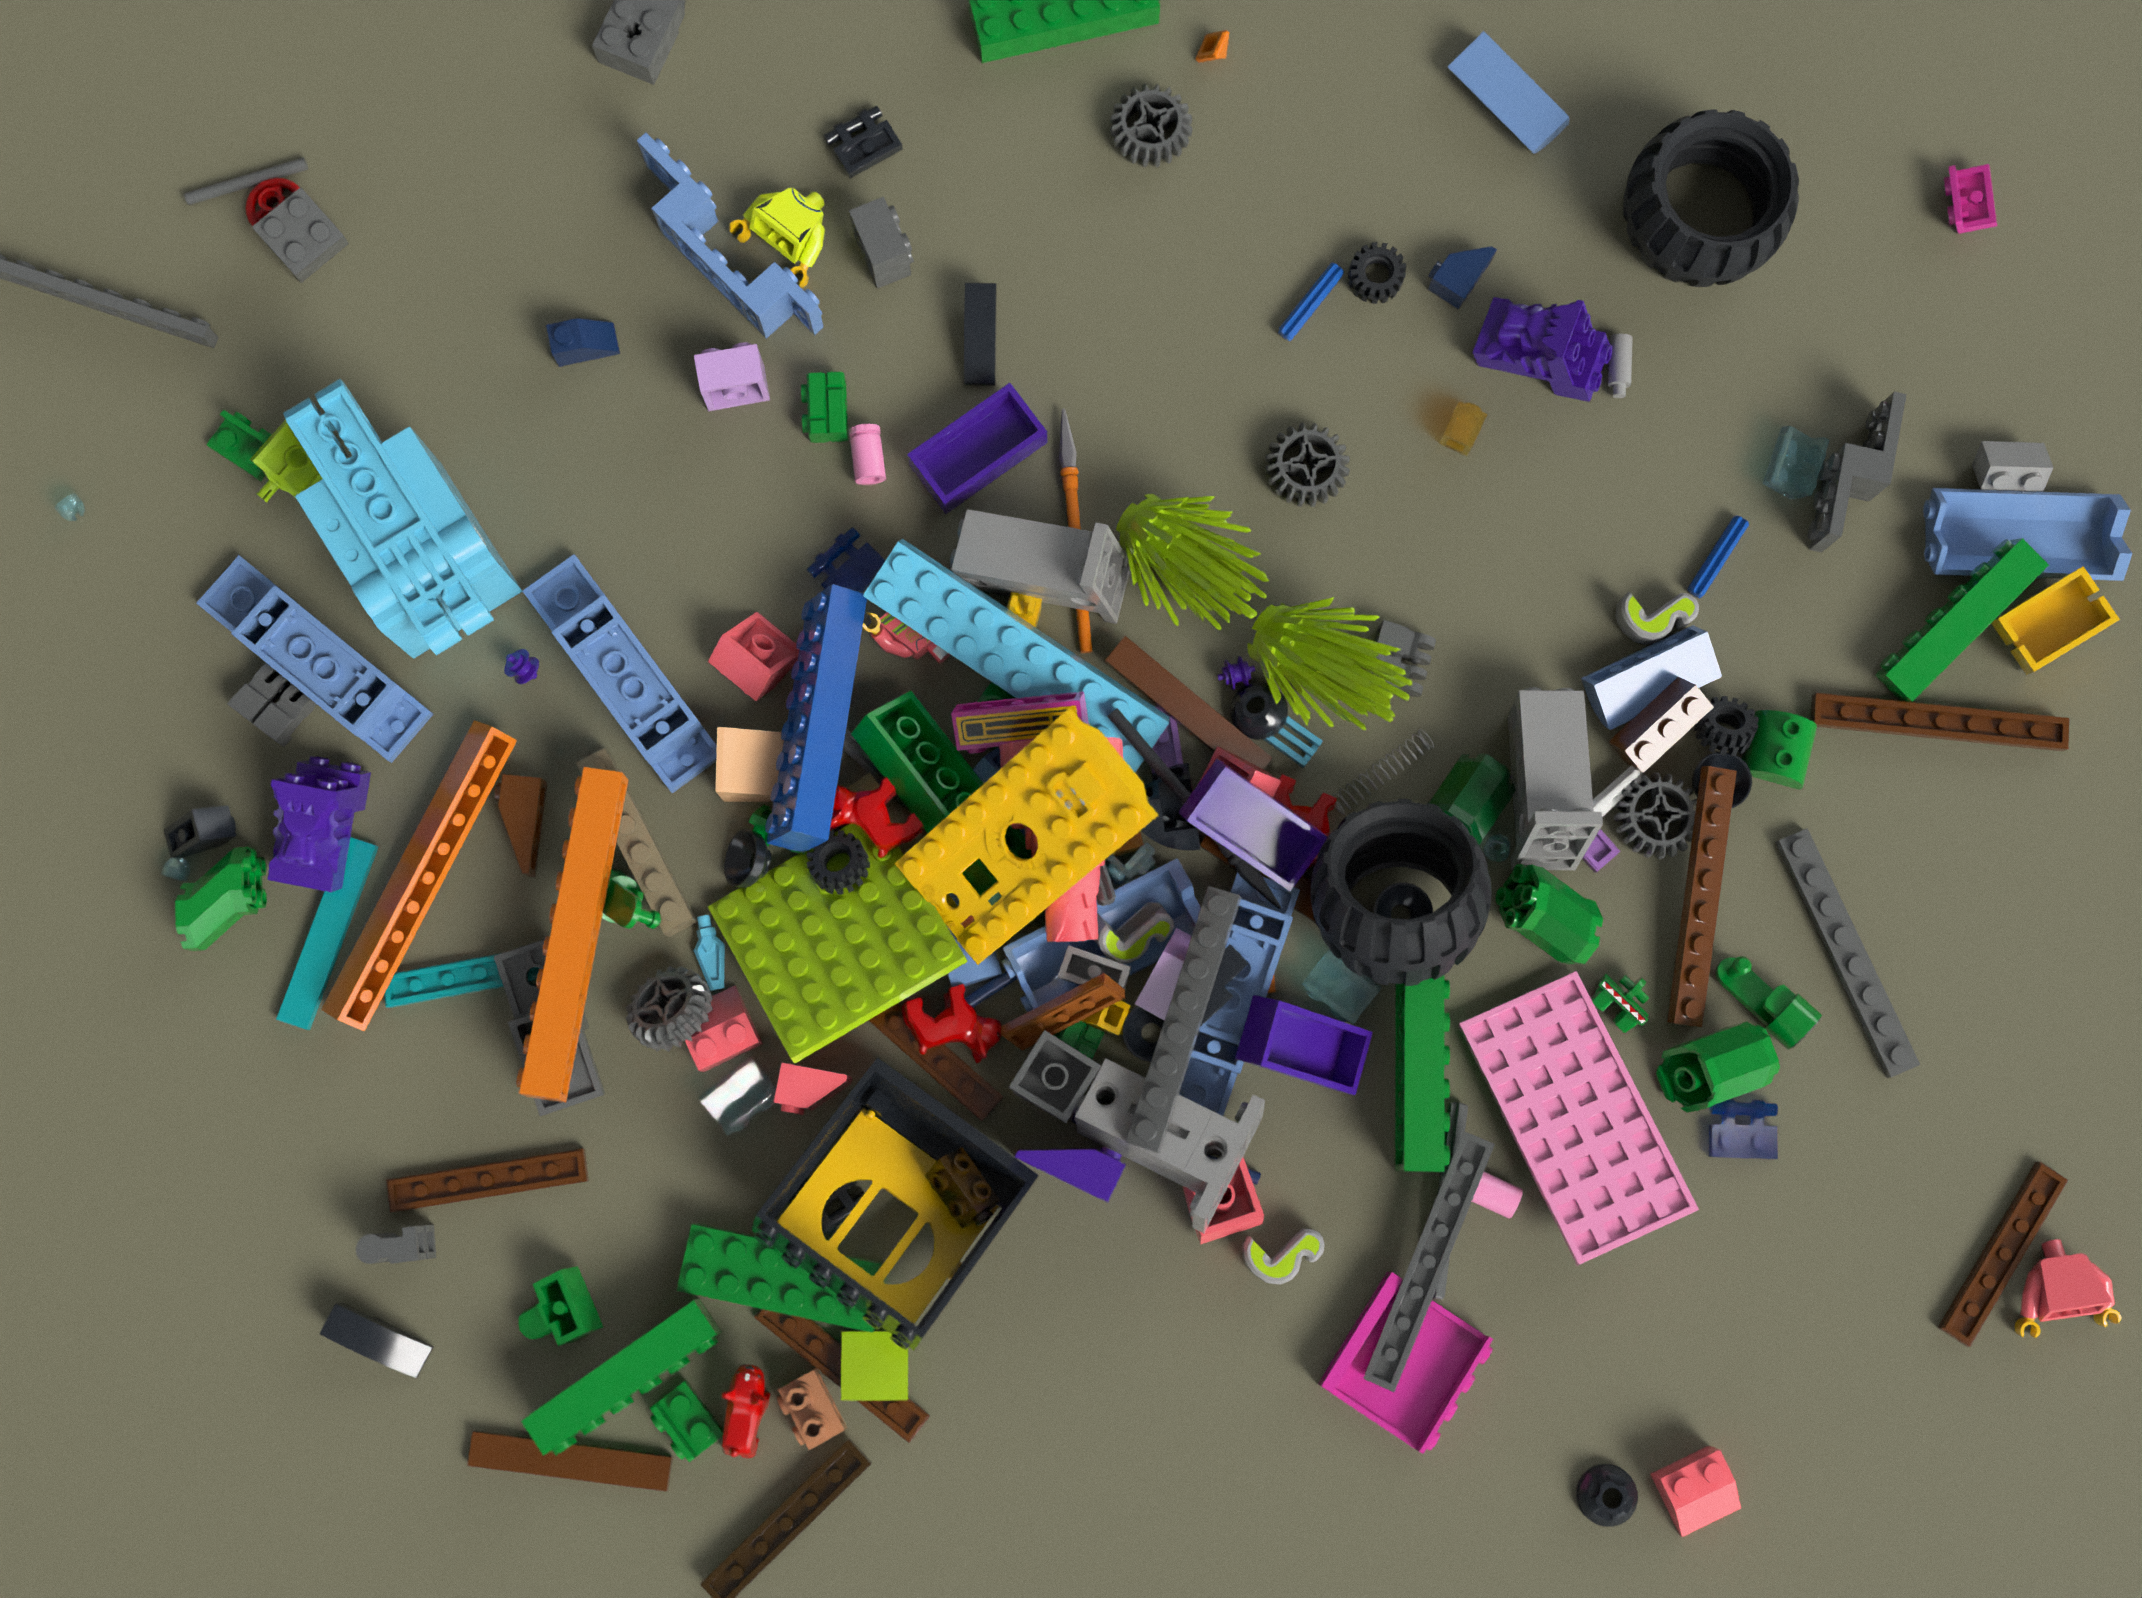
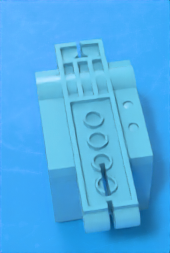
[283,378,522,659]

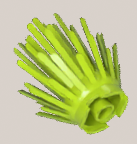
[1116,494,1269,630]
[1247,597,1413,730]

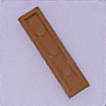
[1001,973,1125,1050]

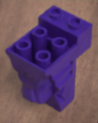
[1473,297,1612,402]
[267,756,371,892]

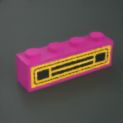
[951,691,1089,754]

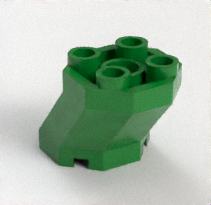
[175,847,267,951]
[1495,864,1603,964]
[1656,1021,1780,1113]

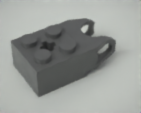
[592,0,685,85]

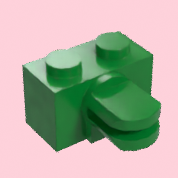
[518,1266,604,1346]

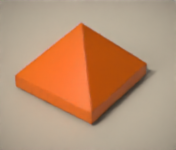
[1196,30,1229,63]

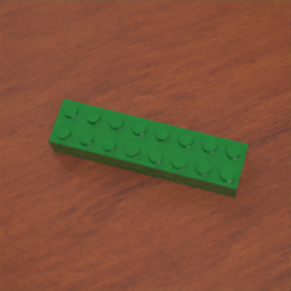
[851,690,1045,927]

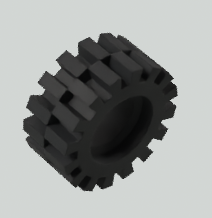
[1348,242,1406,304]
[1694,696,1758,756]
[806,830,870,895]

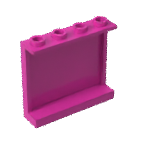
[1317,1271,1493,1454]

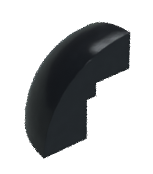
[1141,763,1200,851]

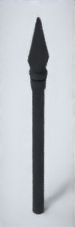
[1108,708,1281,909]

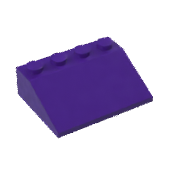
[1015,1147,1126,1202]

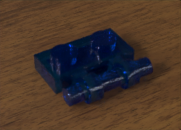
[806,527,885,593]
[1709,1099,1778,1159]

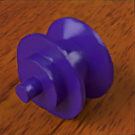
[504,649,539,684]
[1217,656,1256,690]

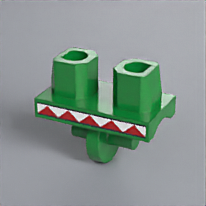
[1591,974,1649,1033]

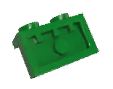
[206,410,272,482]
[650,1380,724,1462]

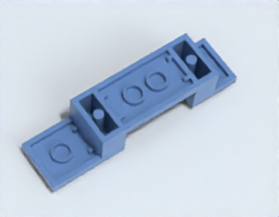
[637,133,823,339]
[523,554,717,793]
[196,555,434,763]
[1179,872,1300,1116]

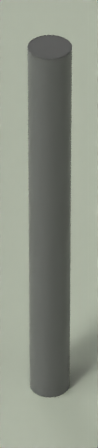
[184,157,309,205]

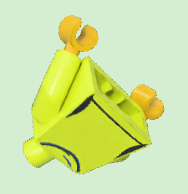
[729,188,825,288]

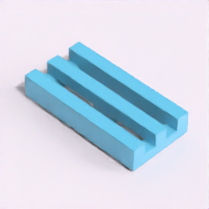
[1263,716,1323,768]

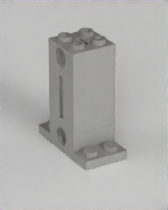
[950,509,1130,624]
[1508,687,1603,871]
[1073,1059,1265,1233]

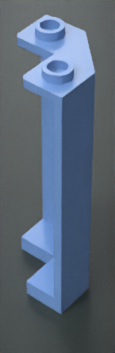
[1923,488,2133,581]
[1002,858,1201,1012]

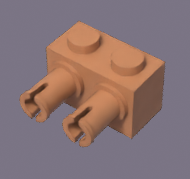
[777,1368,847,1450]

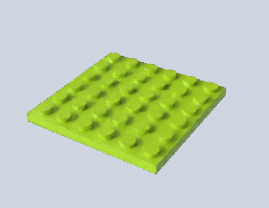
[708,824,968,1064]

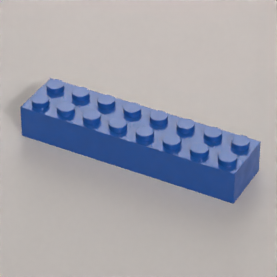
[765,584,867,853]

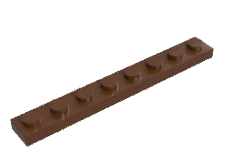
[1811,693,2070,751]
[1667,766,1737,1027]

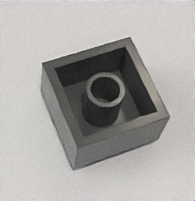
[252,187,349,283]
[849,196,914,289]
[1009,1030,1101,1123]

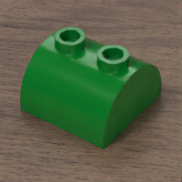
[1741,710,1817,790]

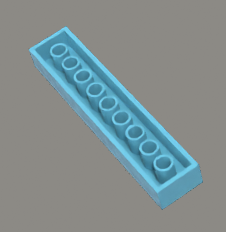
[863,539,1170,772]

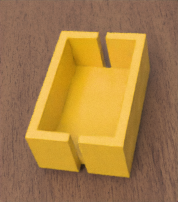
[1991,566,2120,675]

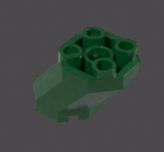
[1428,754,1516,845]

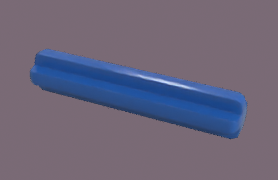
[1278,263,1344,341]
[1687,515,1749,598]

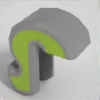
[1615,592,1699,645]
[1094,902,1174,963]
[1242,1229,1325,1285]

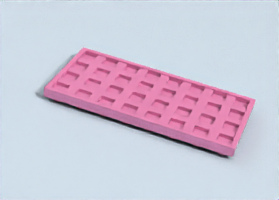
[1458,971,1699,1266]

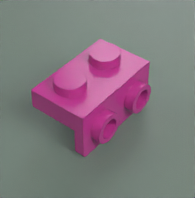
[1944,164,1997,234]

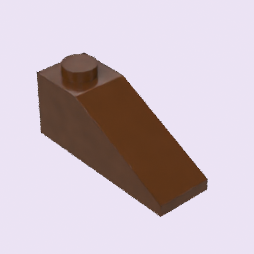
[495,774,547,878]

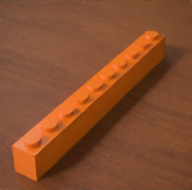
[321,720,517,1032]
[517,767,629,1103]

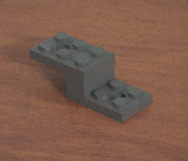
[1807,391,1907,553]
[494,939,605,1116]

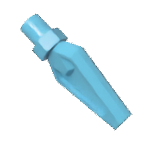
[693,915,725,991]

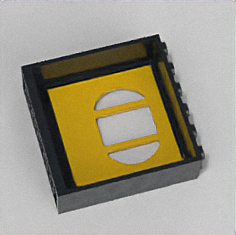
[751,1057,1039,1351]

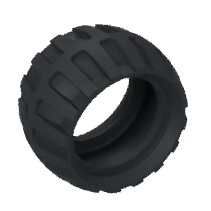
[1623,109,1799,287]
[1311,799,1491,986]

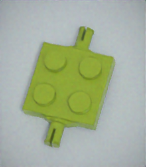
[250,420,322,503]

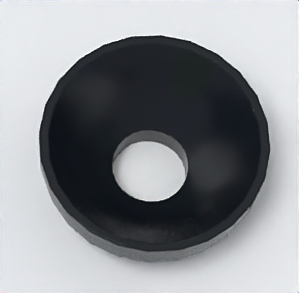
[1230,682,1288,740]
[1692,752,1752,808]
[724,829,771,888]
[1374,882,1433,919]
[1122,1006,1165,1062]
[1576,1464,1638,1527]

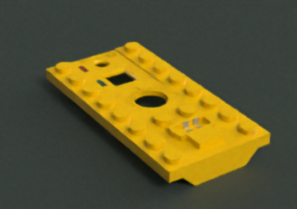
[894,708,1158,965]

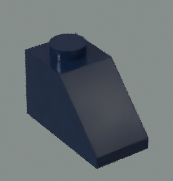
[1428,246,1497,309]
[546,318,620,367]

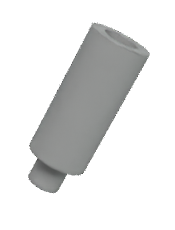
[1608,334,1633,398]

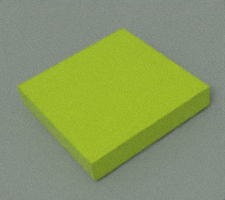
[840,1331,908,1401]

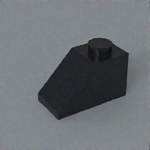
[164,805,236,860]

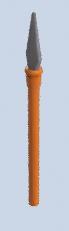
[1059,409,1093,653]

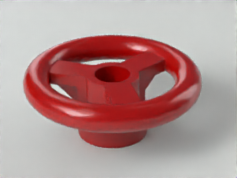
[246,178,300,226]

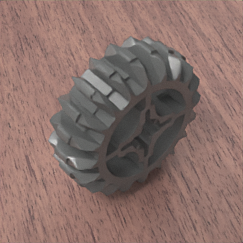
[1110,83,1193,168]
[1265,422,1350,507]
[1614,773,1697,859]
[625,966,713,1052]

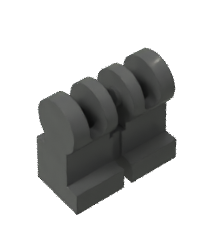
[1366,620,1436,697]
[227,664,316,747]
[356,1225,437,1264]

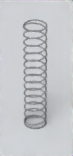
[1333,729,1434,815]

